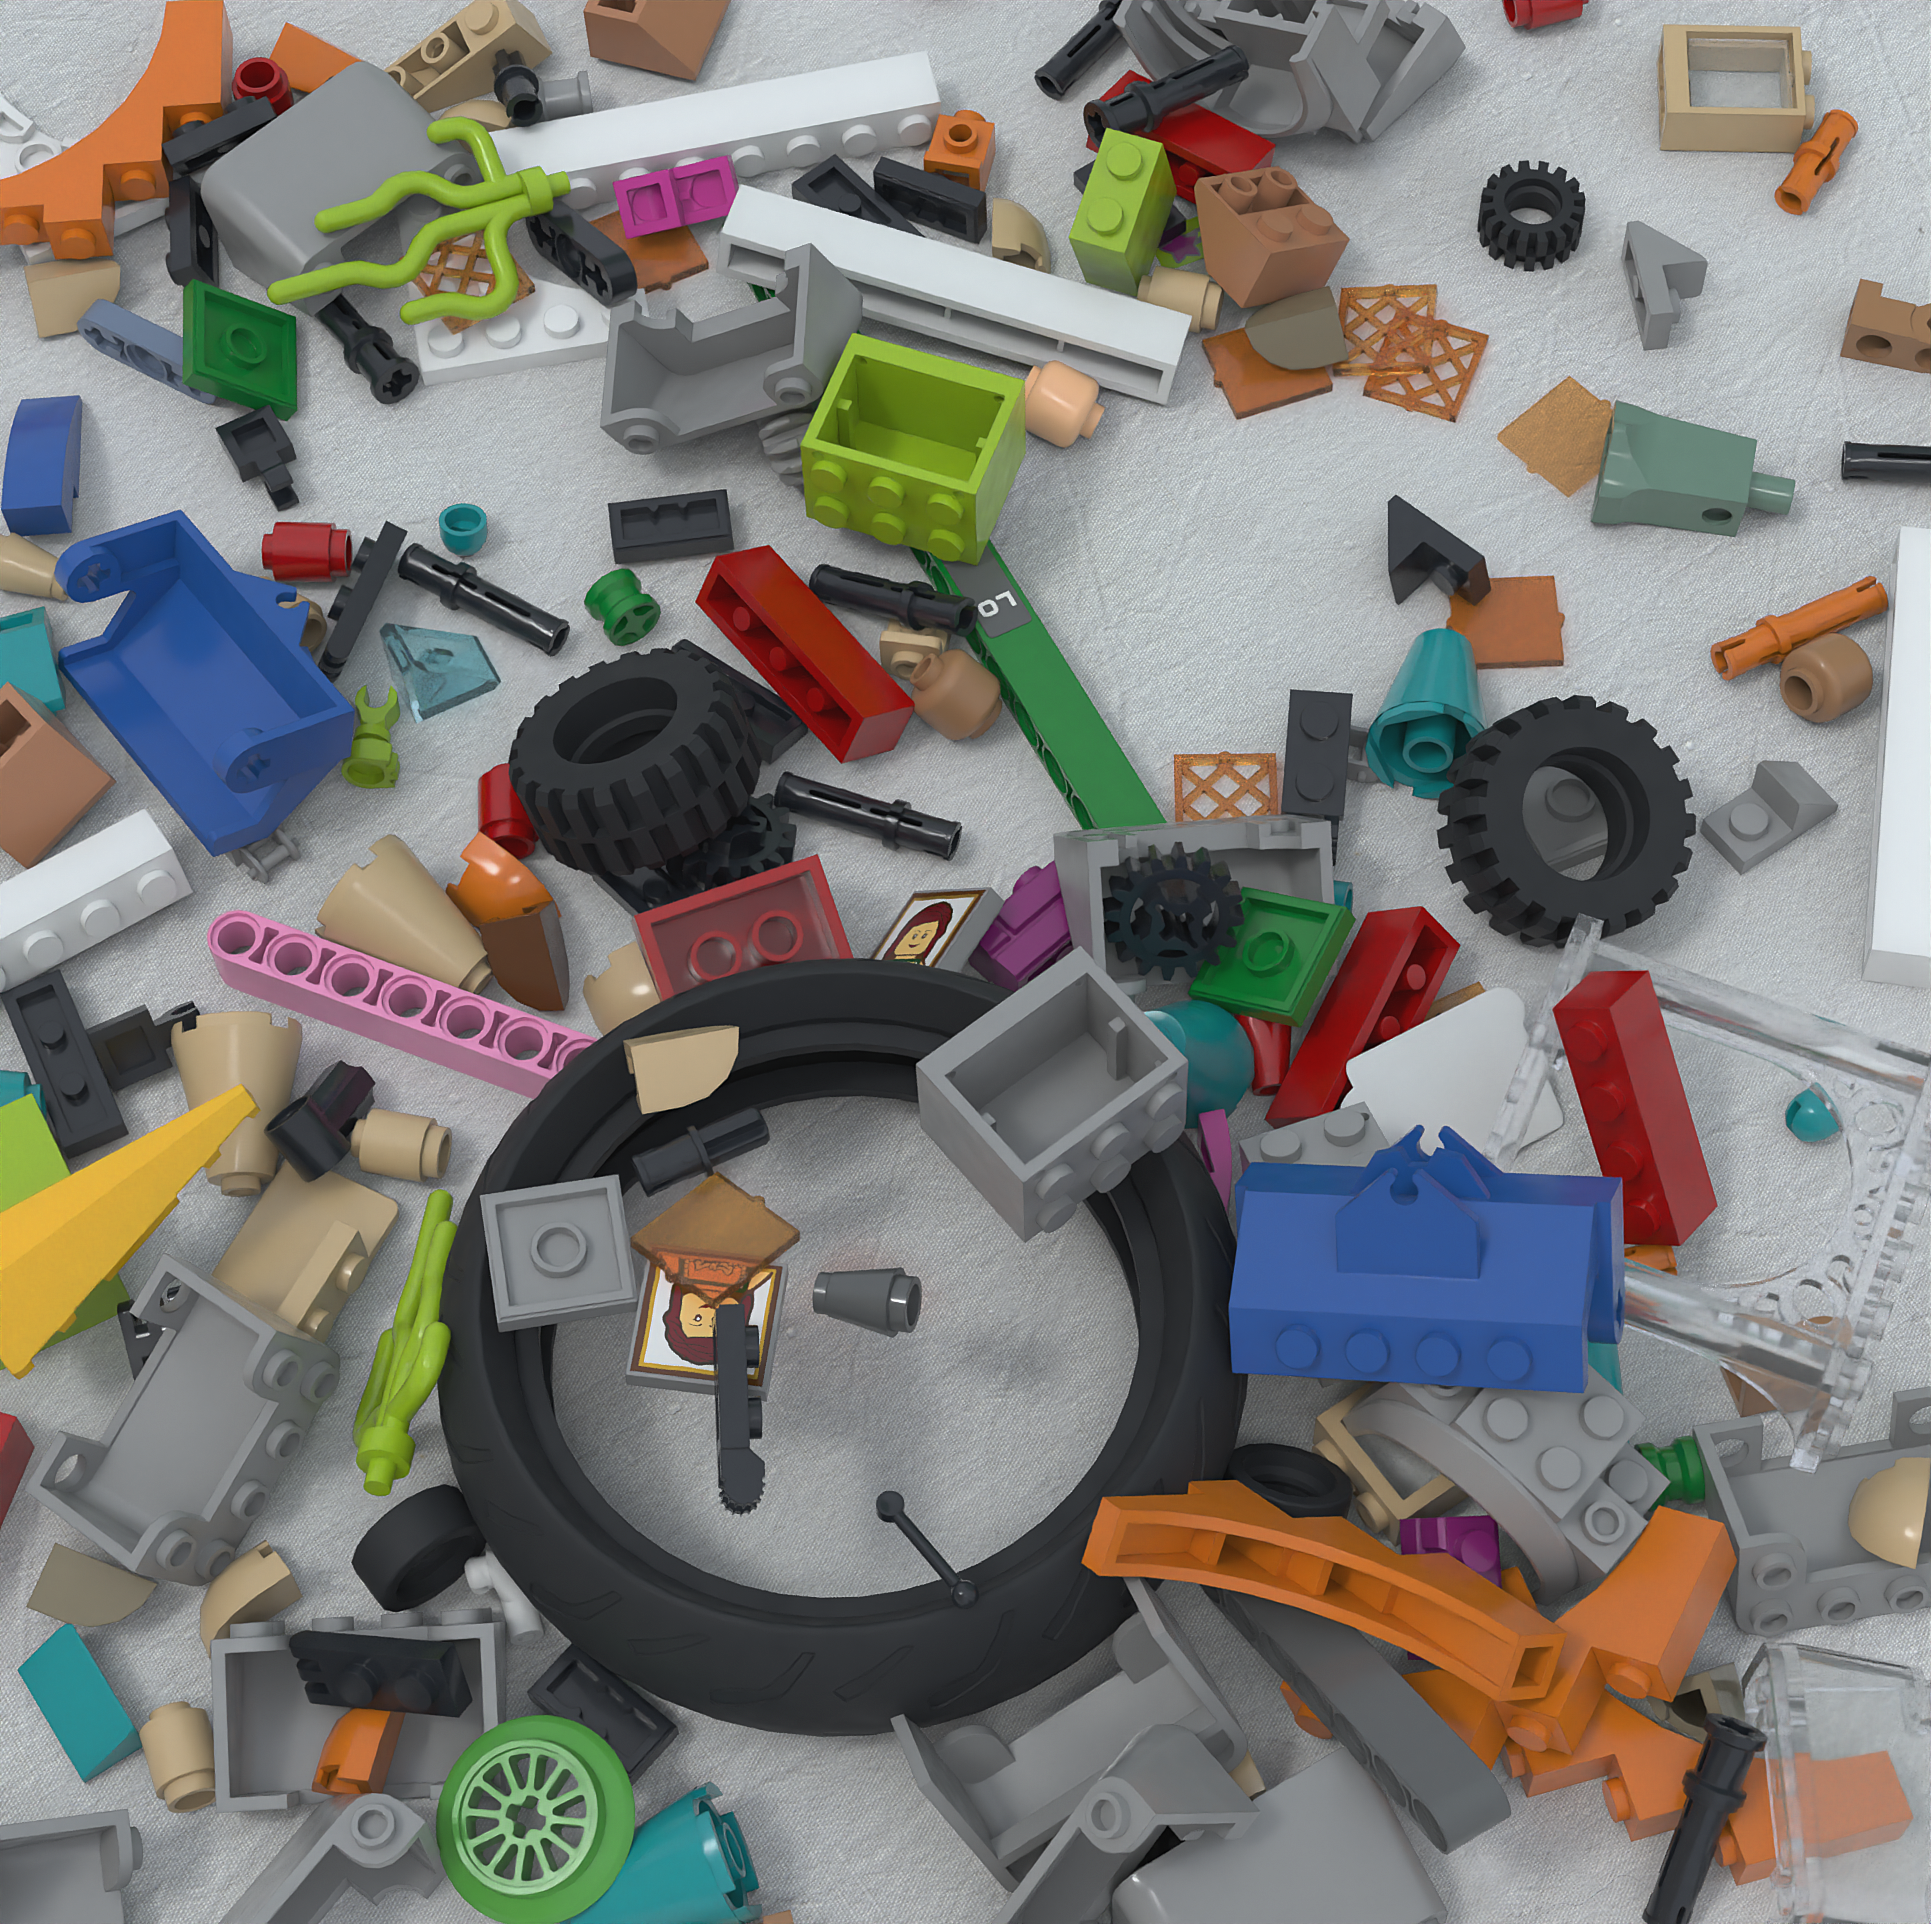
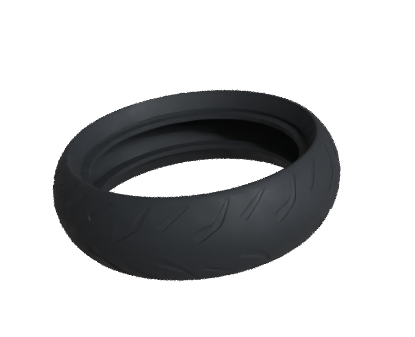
[437,958,1248,1737]

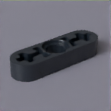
[525,198,638,306]

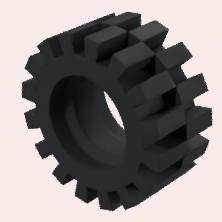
[1477,160,1586,272]

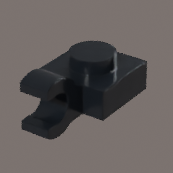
[215,404,299,512]
[85,1000,200,1092]

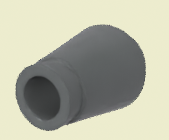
[812,1267,922,1338]

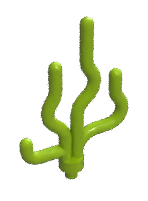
[267,116,571,325]
[352,1189,458,1496]

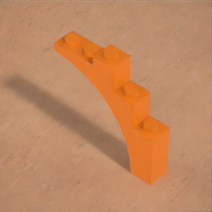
[0,0,233,259]
[1081,1480,1568,1702]
[1280,1505,1737,1770]
[1500,1566,1910,1886]

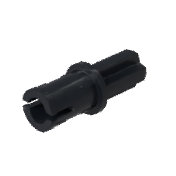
[492,49,543,127]
[630,1108,770,1198]

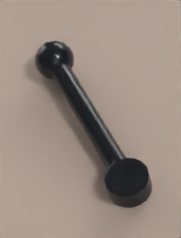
[876,1491,979,1609]

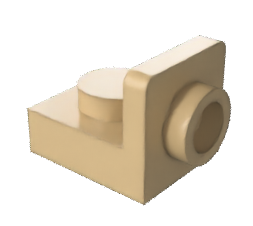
[879,618,951,681]

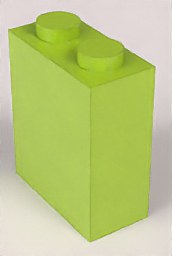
[1068,128,1177,297]

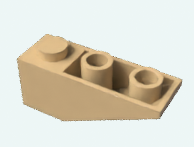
[384,0,552,113]

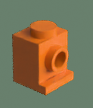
[923,110,996,192]

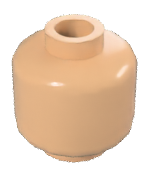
[1025,360,1106,448]

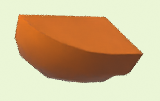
[269,22,364,93]
[445,831,562,928]
[311,1708,406,1796]

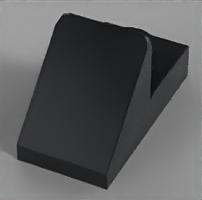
[1388,495,1491,606]

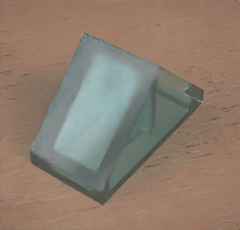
[379,623,501,723]

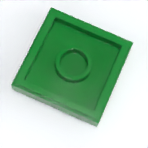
[182,279,297,421]
[1187,886,1356,1028]

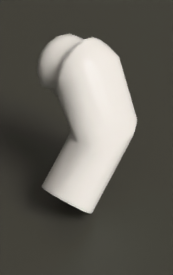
[464,1550,544,1645]

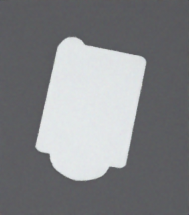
[1340,987,1564,1163]

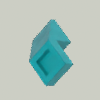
[0,606,66,716]

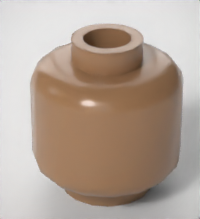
[1780,633,1873,724]
[910,649,1003,741]

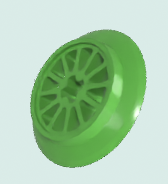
[436,1715,635,1924]

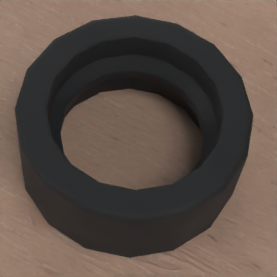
[1222,1443,1353,1520]
[351,1484,487,1612]

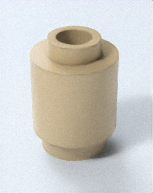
[1137,265,1225,334]
[351,1108,452,1183]
[139,1701,216,1813]

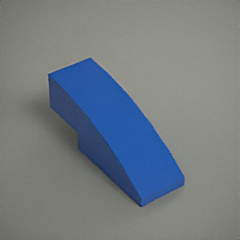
[1,395,82,536]

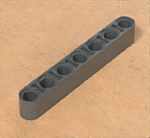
[1200,1584,1511,1855]

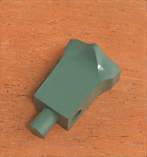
[1590,400,1795,537]

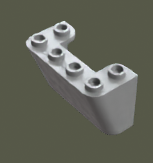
[24,1253,341,1587]
[1692,1386,1931,1637]
[210,1608,506,1813]

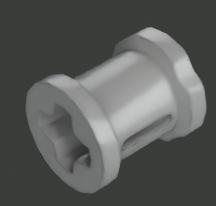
[537,70,593,123]

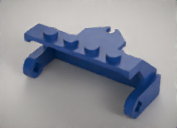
[54,509,355,857]
[1229,1125,1625,1393]

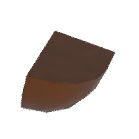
[479,900,570,1011]

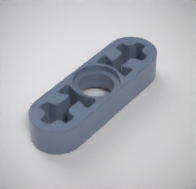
[77,299,218,404]

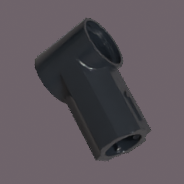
[264,1060,376,1183]

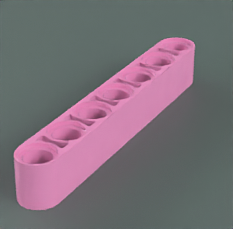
[207,910,597,1099]

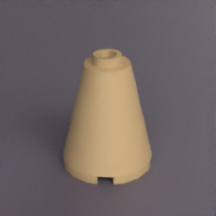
[314,834,494,995]
[171,1011,303,1197]

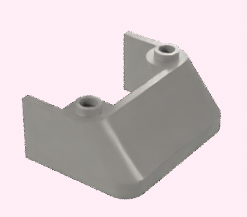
[890,1577,1248,1893]

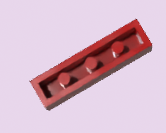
[695,545,915,764]
[1264,906,1461,1129]
[1552,970,1718,1246]

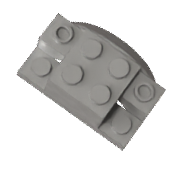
[1112,0,1390,138]
[1343,1364,1671,1606]

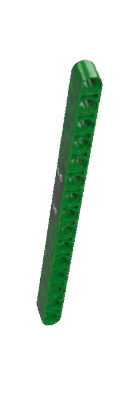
[722,224,1167,830]

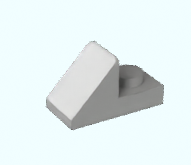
[1621,221,1708,351]
[1700,760,1838,875]

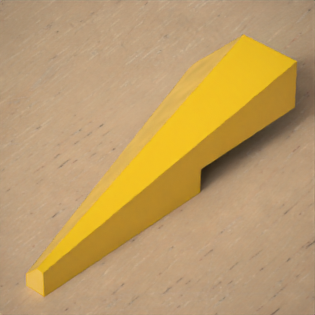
[0,1083,261,1380]

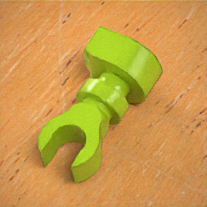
[341,685,400,789]

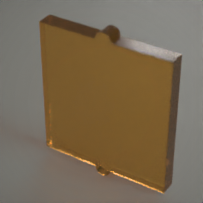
[589,210,709,294]
[1202,327,1333,420]
[1497,375,1613,498]
[1446,575,1565,670]
[631,1171,800,1309]

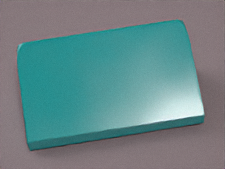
[17,1623,142,1783]

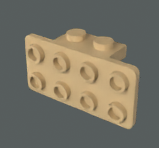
[211,1160,399,1343]

